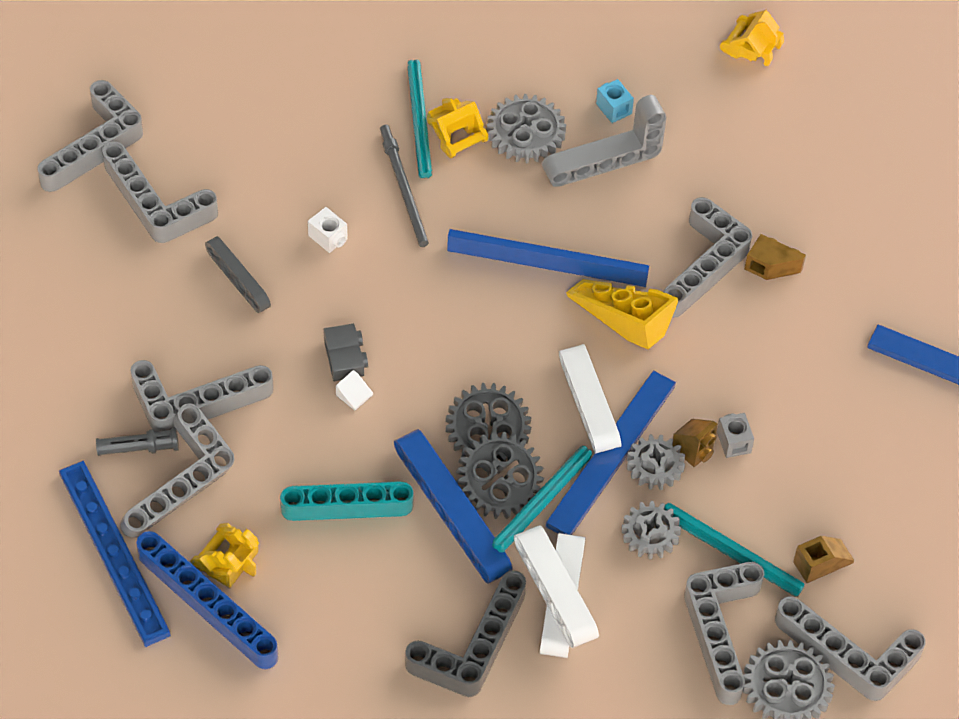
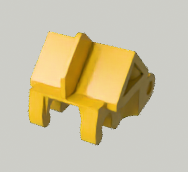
[720,10,784,66]
[427,98,489,159]
[190,523,259,588]

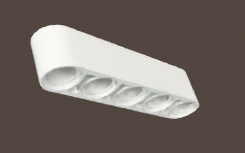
[559,344,621,454]
[514,525,599,648]
[540,533,585,658]

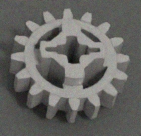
[627,434,685,490]
[622,501,681,560]

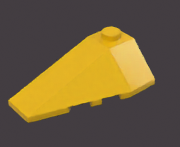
[566,279,678,349]

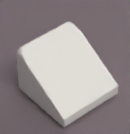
[336,370,373,411]

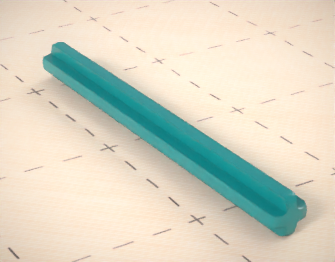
[407,59,432,179]
[492,446,592,552]
[664,503,804,597]

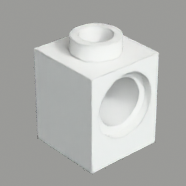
[308,207,348,253]

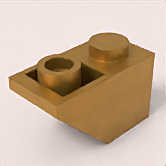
[744,234,806,280]
[672,419,718,467]
[793,536,855,583]

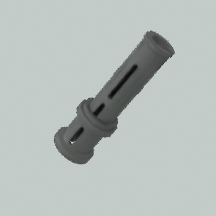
[96,427,179,456]

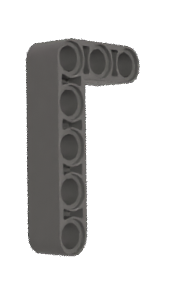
[405,571,526,697]

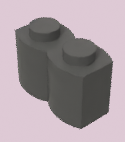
[323,323,368,381]

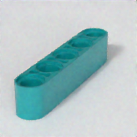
[280,482,414,521]

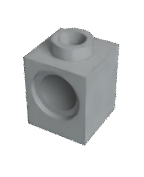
[717,413,754,458]

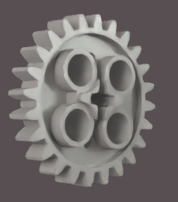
[486,94,566,163]
[743,640,835,719]

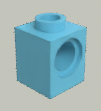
[596,79,634,123]

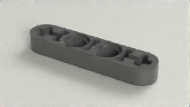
[205,236,271,313]

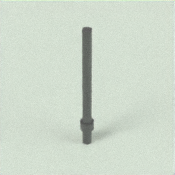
[380,125,429,247]

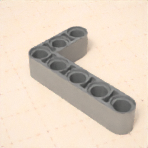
[38,80,143,192]
[542,95,667,187]
[102,141,218,243]
[664,197,752,318]
[130,360,273,432]
[120,404,234,537]
[684,562,764,705]
[775,596,926,701]

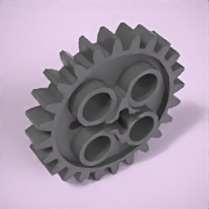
[445,383,532,462]
[456,432,544,519]

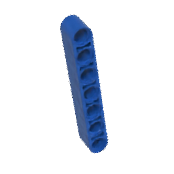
[394,429,513,584]
[136,531,278,669]

